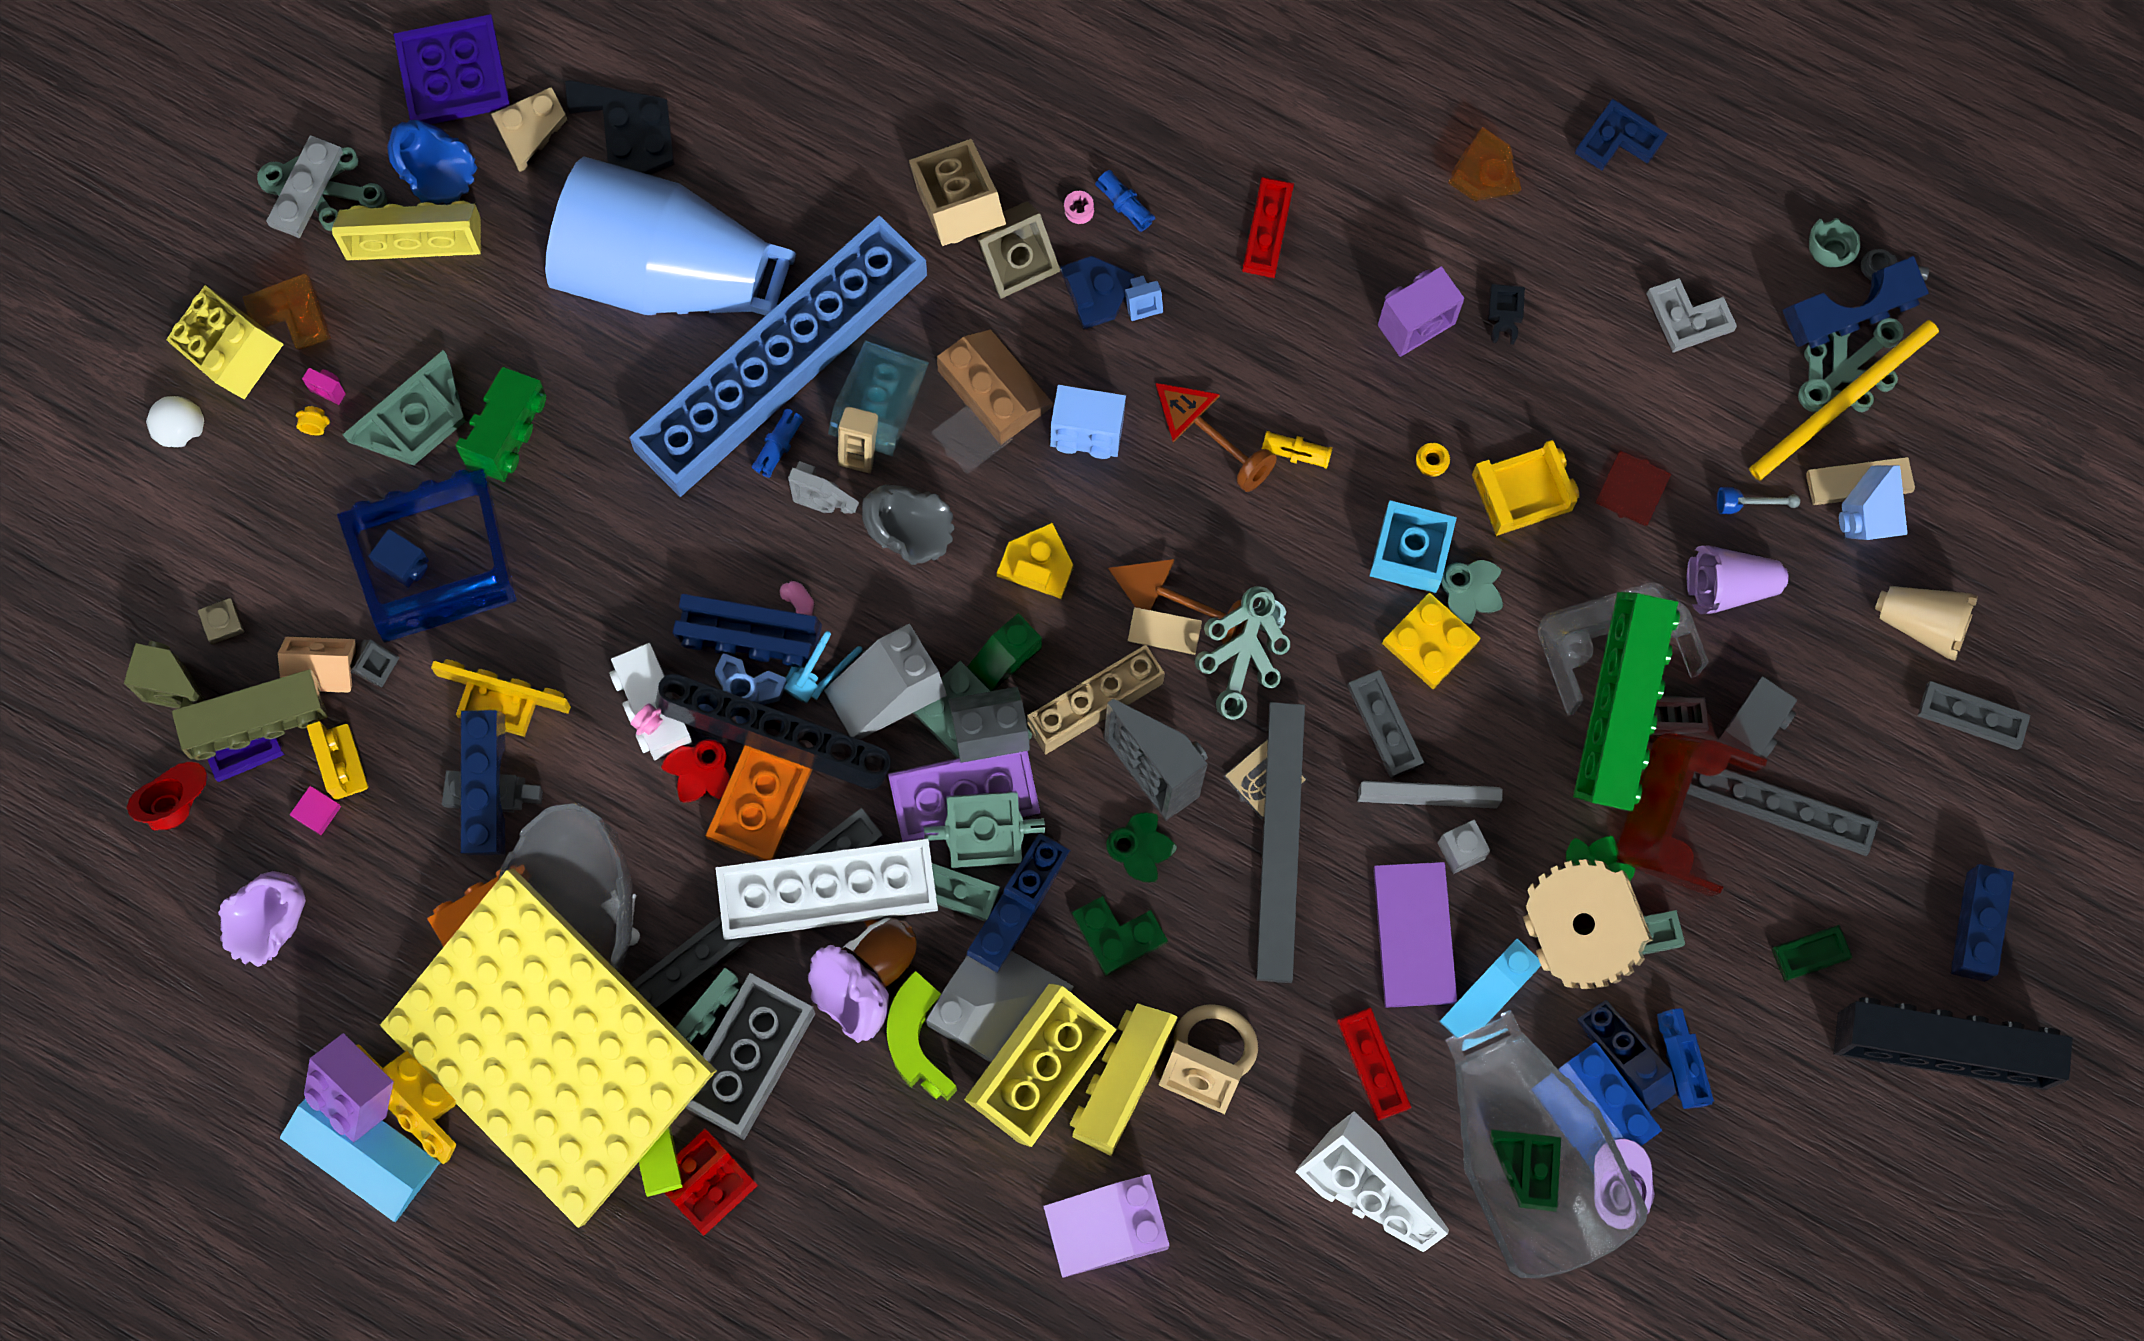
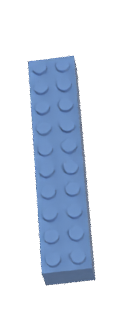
[629,215,927,497]

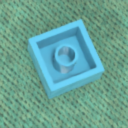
[1369,500,1457,593]

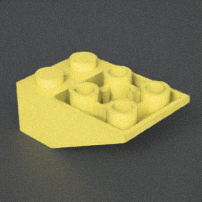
[166,285,284,399]

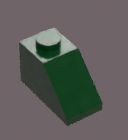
[967,613,1042,691]

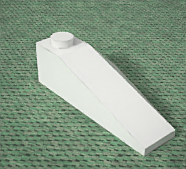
[1296,1111,1449,1252]

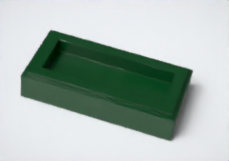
[1771,925,1853,982]

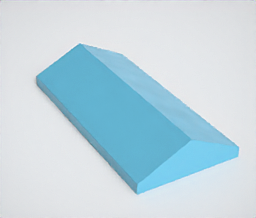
[280,1099,440,1222]

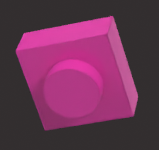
[302,368,346,405]

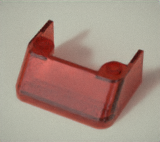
[1616,733,1767,897]

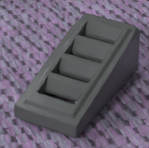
[1649,696,1709,736]

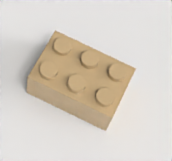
[909,139,1006,246]

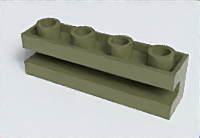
[172,669,328,760]

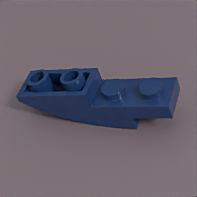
[967,833,1070,973]

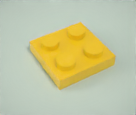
[1382,592,1481,689]

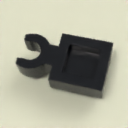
[1488,284,1525,345]

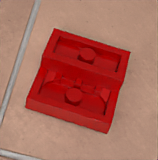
[664,1128,758,1236]

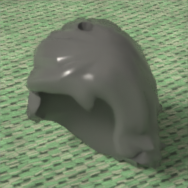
[862,485,955,565]

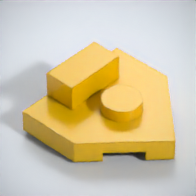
[997,523,1073,599]

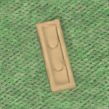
[1806,457,1915,505]

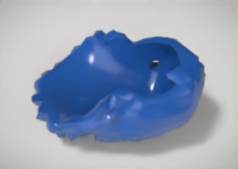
[387,120,477,205]

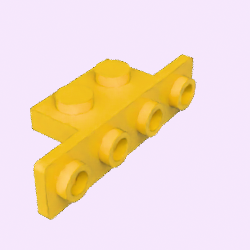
[431,659,571,737]
[356,1044,456,1164]

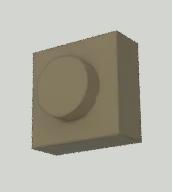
[197,598,245,645]

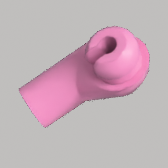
[780,581,814,616]

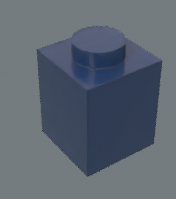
[368,529,429,588]

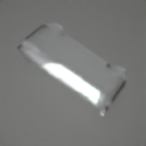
[1538,582,1709,716]

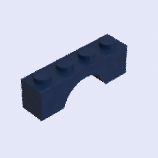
[1782,256,1929,349]
[461,710,505,855]

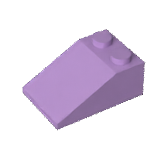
[1044,1174,1170,1278]

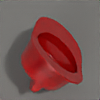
[127,762,207,831]

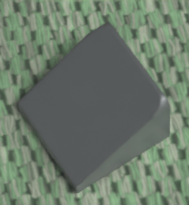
[350,640,400,687]

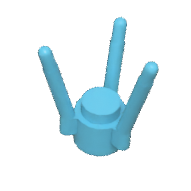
[783,631,863,703]

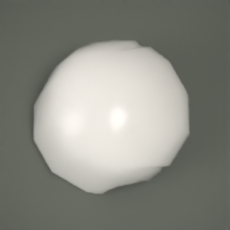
[146,396,204,447]

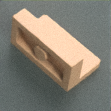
[278,637,356,692]

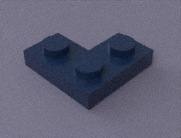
[1575,99,1668,171]

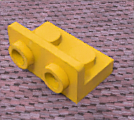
[306,721,369,800]

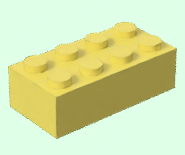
[964,984,1116,1147]

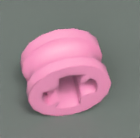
[1064,190,1094,224]

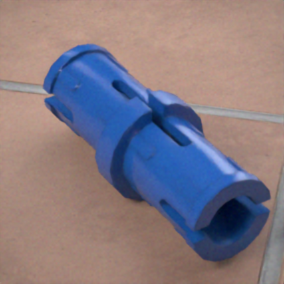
[1095,170,1155,232]
[751,409,804,478]

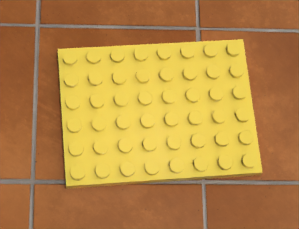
[380,868,717,1228]

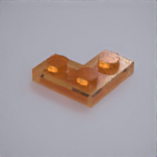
[242,274,331,350]

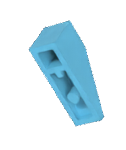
[1439,939,1541,1046]

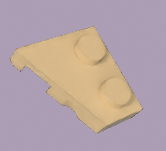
[491,87,567,172]

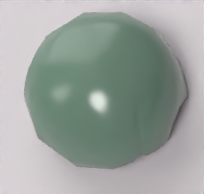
[1809,218,1861,267]

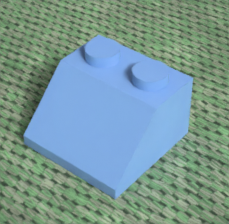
[1839,465,1907,540]

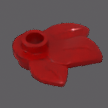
[661,739,730,803]

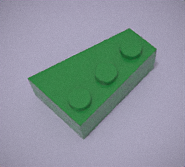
[455,367,546,482]

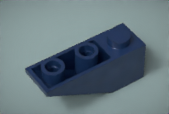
[1577,1000,1676,1112]

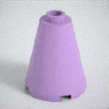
[1687,545,1788,614]

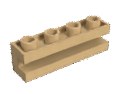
[1027,645,1165,755]

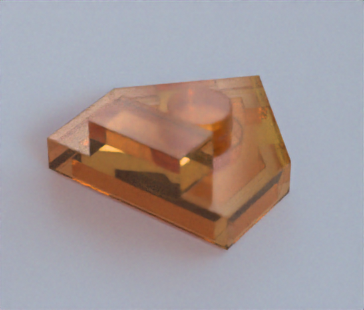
[1448,127,1522,201]

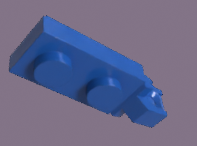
[1657,1008,1714,1109]

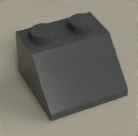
[949,687,1030,763]

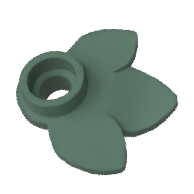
[1441,560,1503,625]

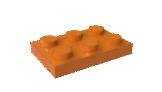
[706,745,812,861]

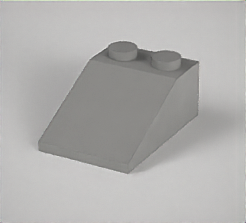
[824,623,947,740]

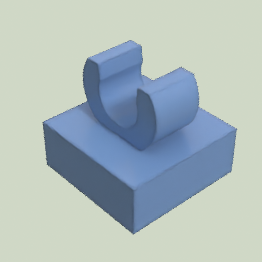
[1125,276,1163,321]

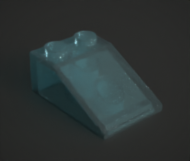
[828,340,929,456]

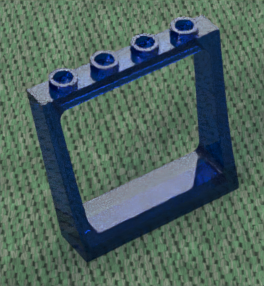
[337,469,517,643]

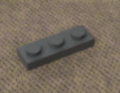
[1347,670,1424,779]
[1917,681,2031,750]

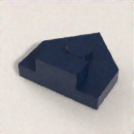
[1060,256,1135,330]

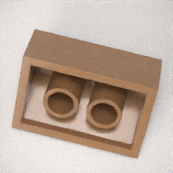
[937,329,1054,445]

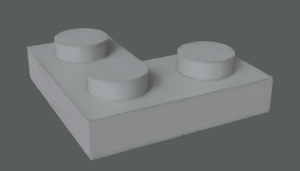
[1647,278,1737,352]

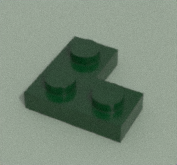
[1071,896,1168,977]

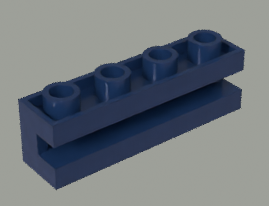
[673,594,822,668]

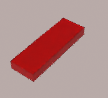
[1242,177,1294,278]
[1337,1007,1412,1122]

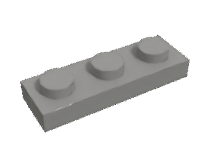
[266,135,343,238]

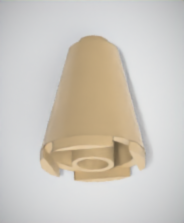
[1875,586,1978,661]

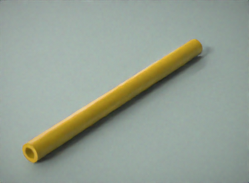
[1749,320,1939,481]

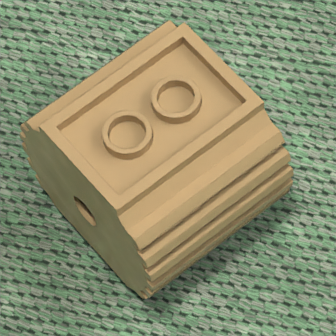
[1523,859,1653,989]

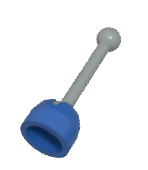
[1717,487,1800,514]

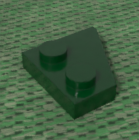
[1489,1129,1561,1212]

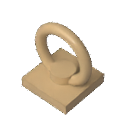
[1159,1004,1258,1115]

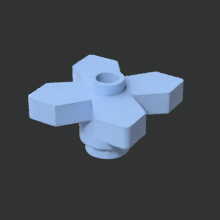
[698,654,786,731]

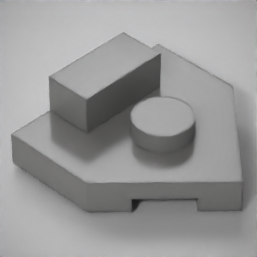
[788,461,859,514]

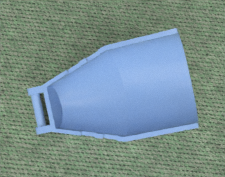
[545,156,797,315]

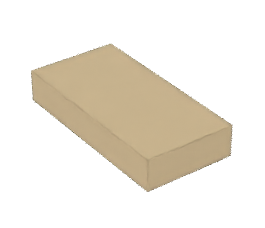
[1127,607,1202,655]

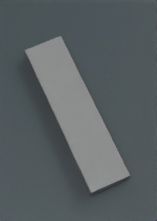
[1358,781,1502,808]

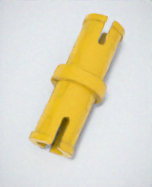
[1262,431,1332,469]

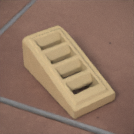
[838,407,878,473]

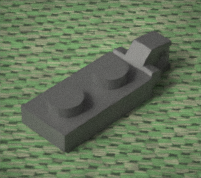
[442,770,543,813]

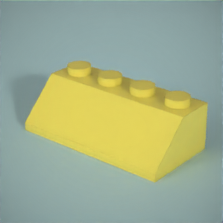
[332,201,481,260]
[1070,1003,1177,1156]

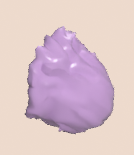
[218,871,306,967]
[808,945,889,1043]

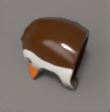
[841,917,917,987]

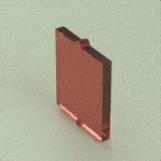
[1595,451,1671,527]

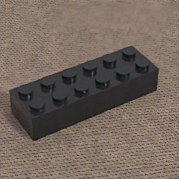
[1833,997,2073,1090]

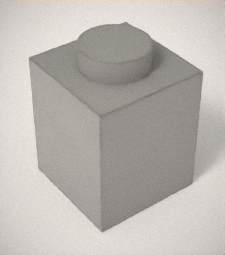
[1438,819,1490,874]

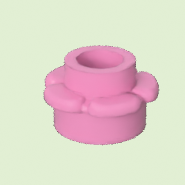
[631,703,663,735]

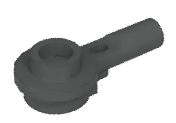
[1861,249,1929,280]

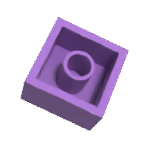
[1378,266,1465,357]
[304,1033,394,1143]

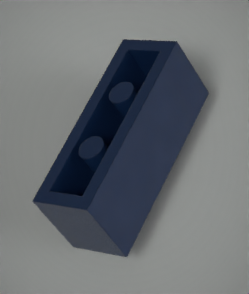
[1951,864,2014,982]

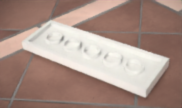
[716,839,938,940]

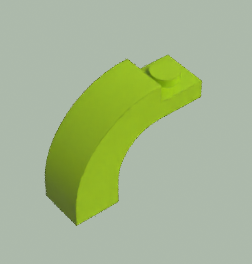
[887,971,957,1101]

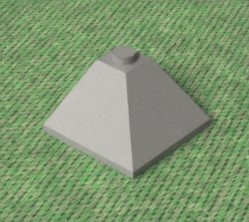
[927,951,1074,1063]

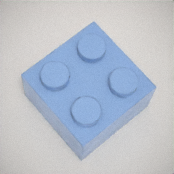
[1050,385,1126,459]

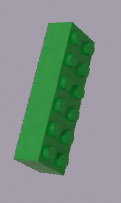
[1573,592,1680,811]

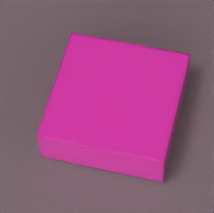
[290,786,341,835]

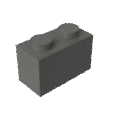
[1718,676,1798,763]

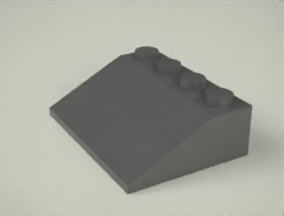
[1104,699,1208,821]

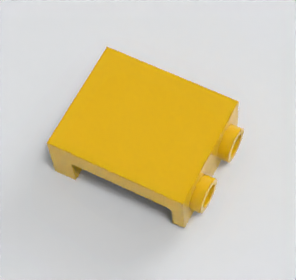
[1472,440,1579,536]

